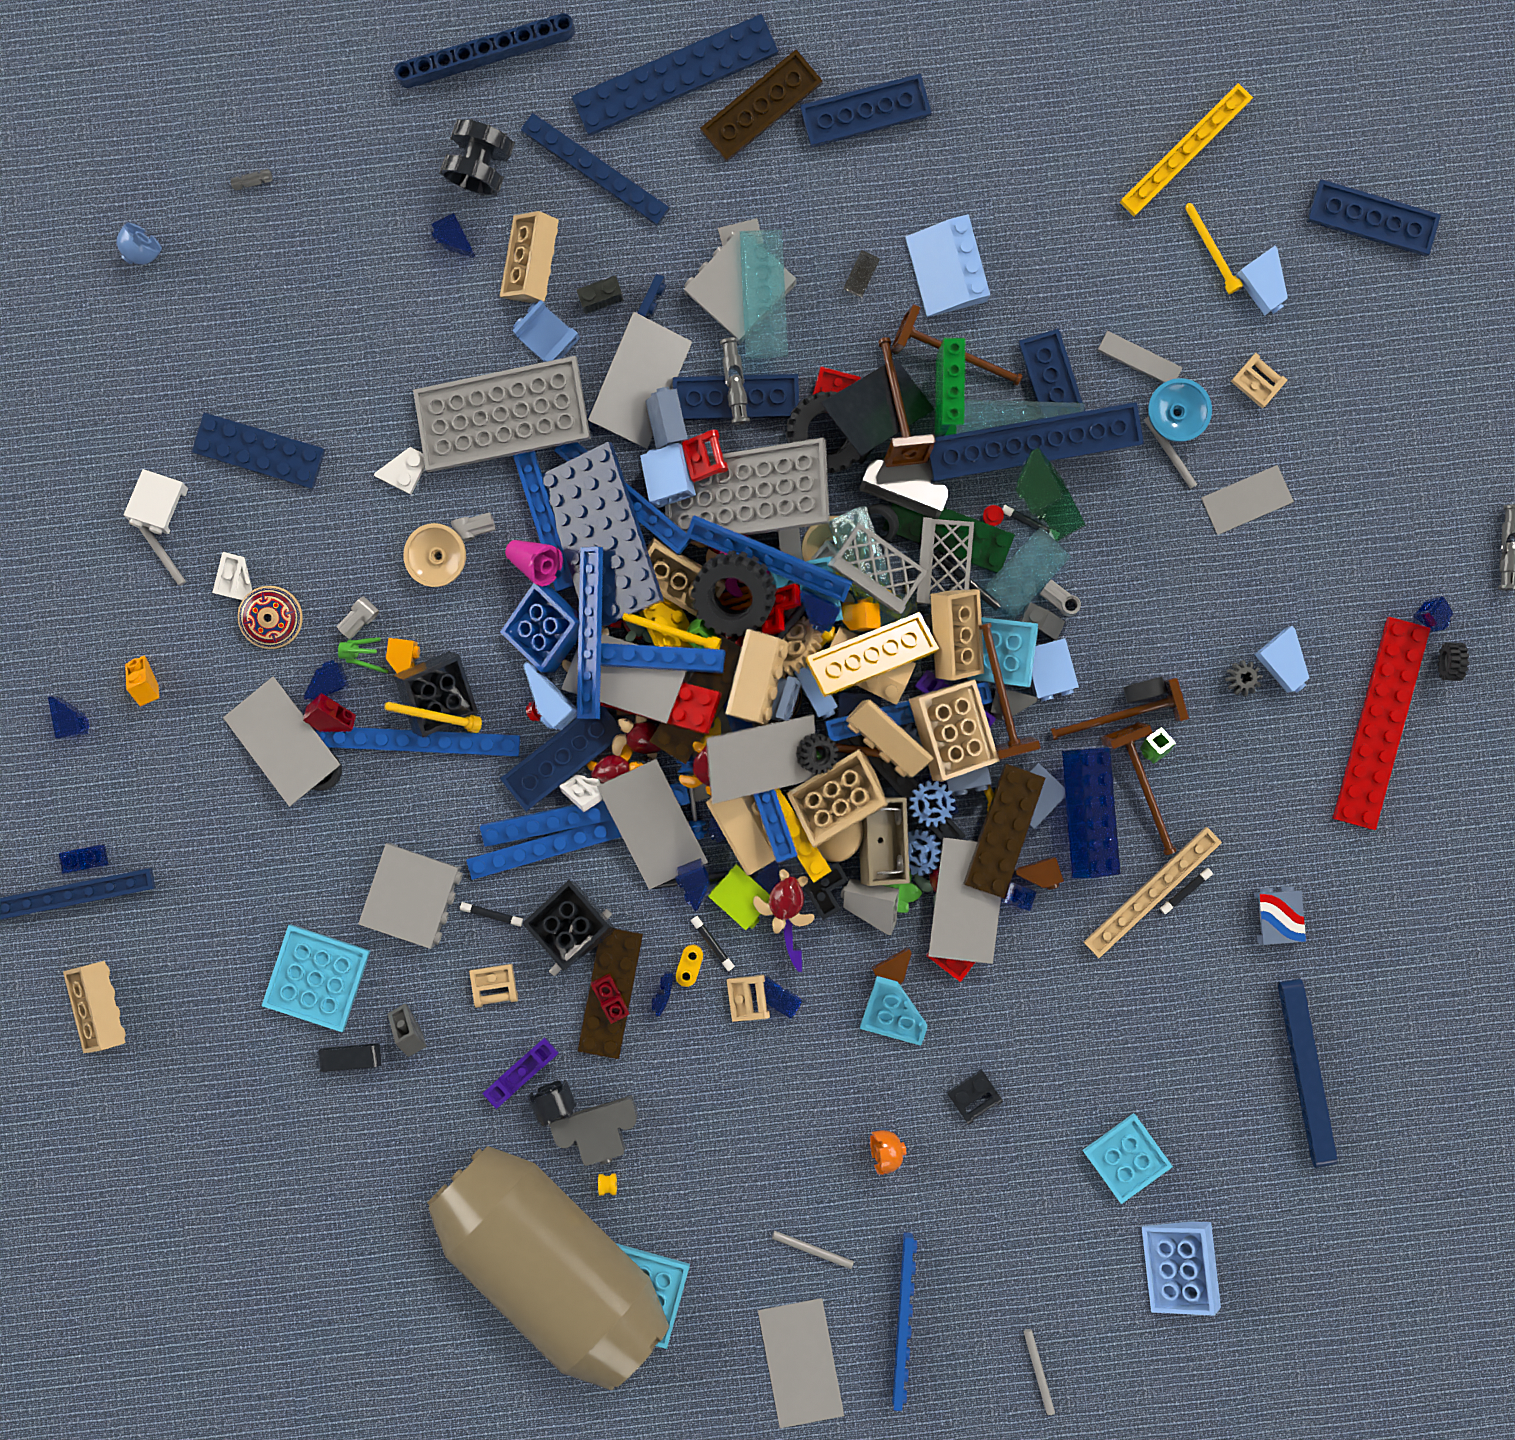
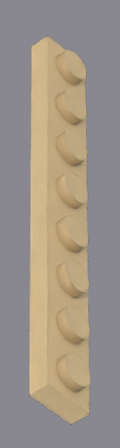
[1083,827,1222,958]

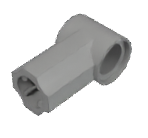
[451,512,496,542]
[1040,580,1081,617]
[336,596,380,640]

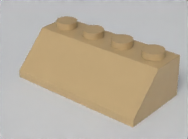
[500,211,559,303]
[647,537,725,617]
[931,589,984,681]
[830,626,916,705]
[726,629,788,725]
[846,700,933,777]
[706,794,775,876]
[63,961,125,1053]

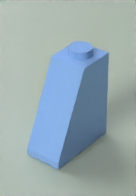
[1235,246,1288,316]
[1254,626,1309,693]

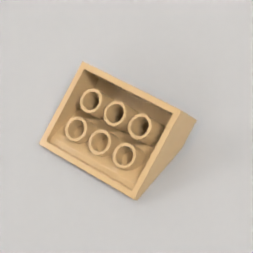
[909,680,999,781]
[787,750,888,848]

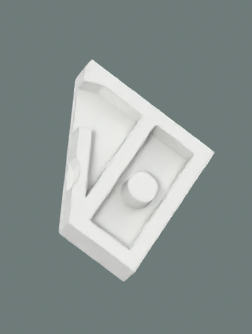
[374,447,425,495]
[212,552,253,600]
[560,775,603,812]

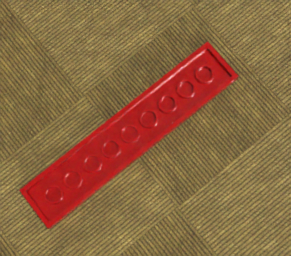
[1333,617,1431,830]

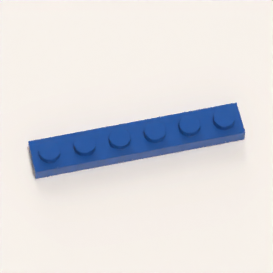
[601,643,725,673]

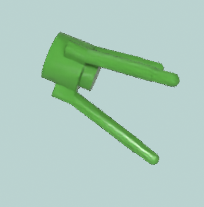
[338,637,388,673]

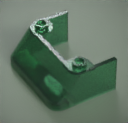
[1015,447,1086,542]

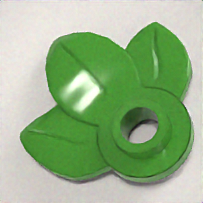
[882,871,922,913]

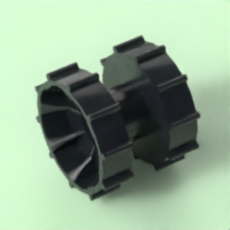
[439,119,515,196]

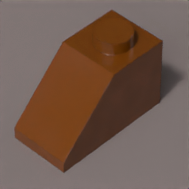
[1014,856,1064,890]
[871,947,912,986]

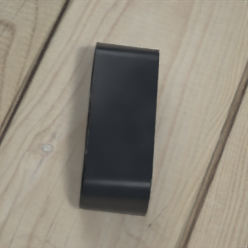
[318,1043,382,1072]

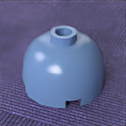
[116,222,162,265]

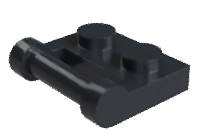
[947,1069,1003,1125]

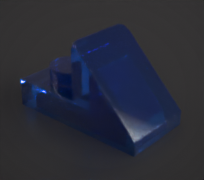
[1001,882,1037,911]

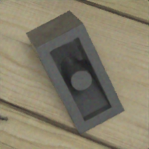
[1019,602,1065,641]
[988,688,1038,720]
[387,1003,427,1057]

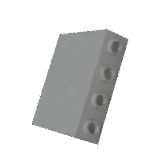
[684,228,797,345]
[358,843,463,949]

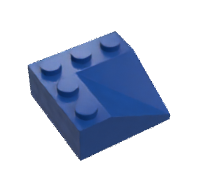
[500,583,579,673]

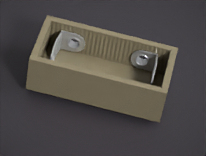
[859,797,910,886]

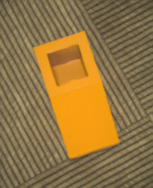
[841,599,881,631]
[386,638,420,673]
[125,655,159,706]

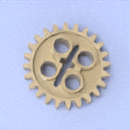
[770,616,823,678]

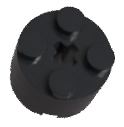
[527,1080,576,1126]

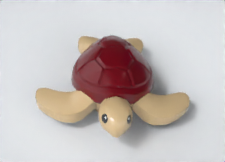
[612,715,661,760]
[753,869,814,934]

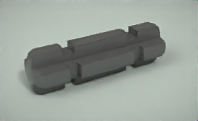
[230,169,273,190]

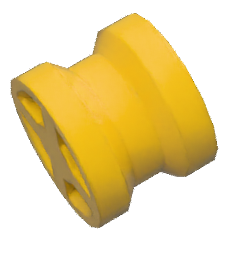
[598,1173,617,1196]

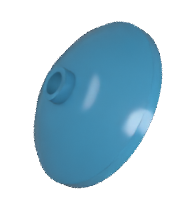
[1148,378,1212,442]

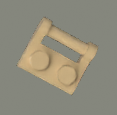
[1231,353,1287,408]
[469,964,518,1008]
[727,975,770,1022]

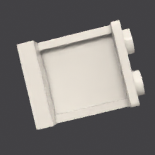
[124,469,188,535]

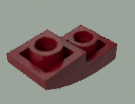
[591,973,630,1024]

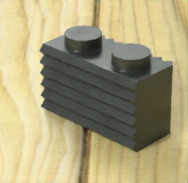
[576,275,624,314]

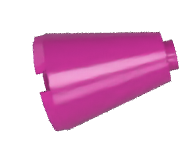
[505,540,563,586]

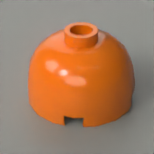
[870,1130,906,1175]

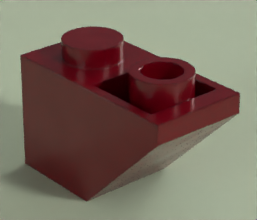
[303,693,356,732]

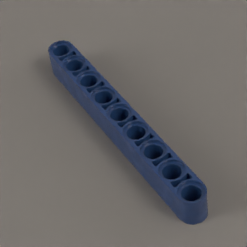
[394,13,575,89]
[1278,978,1338,1168]

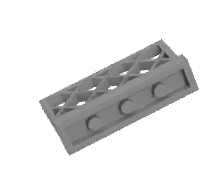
[916,517,974,604]
[827,523,927,614]

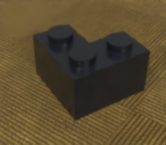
[803,862,848,920]

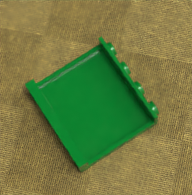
[935,338,966,437]

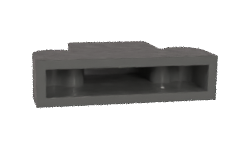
[859,458,948,519]
[549,1095,638,1166]

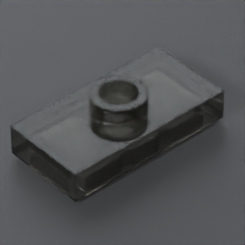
[843,250,880,298]

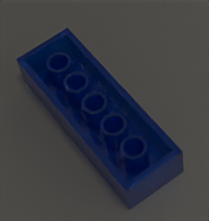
[1062,747,1121,878]

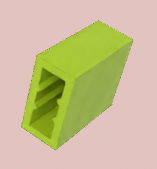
[708,863,770,930]

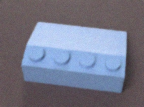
[905,214,990,317]
[524,663,577,730]
[1142,1221,1221,1316]

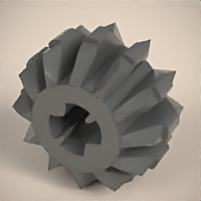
[1225,660,1263,696]

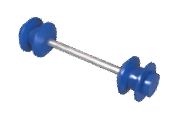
[676,754,708,839]

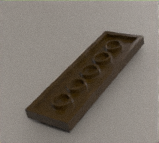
[700,49,823,162]
[650,634,742,765]
[963,763,1046,899]
[578,928,643,1059]

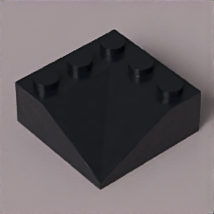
[393,651,478,738]
[522,880,616,971]

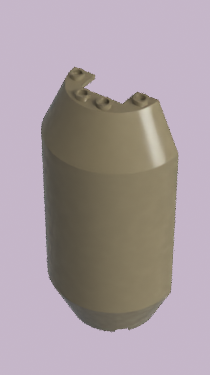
[427,1146,670,1391]

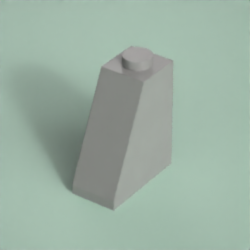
[841,879,899,935]

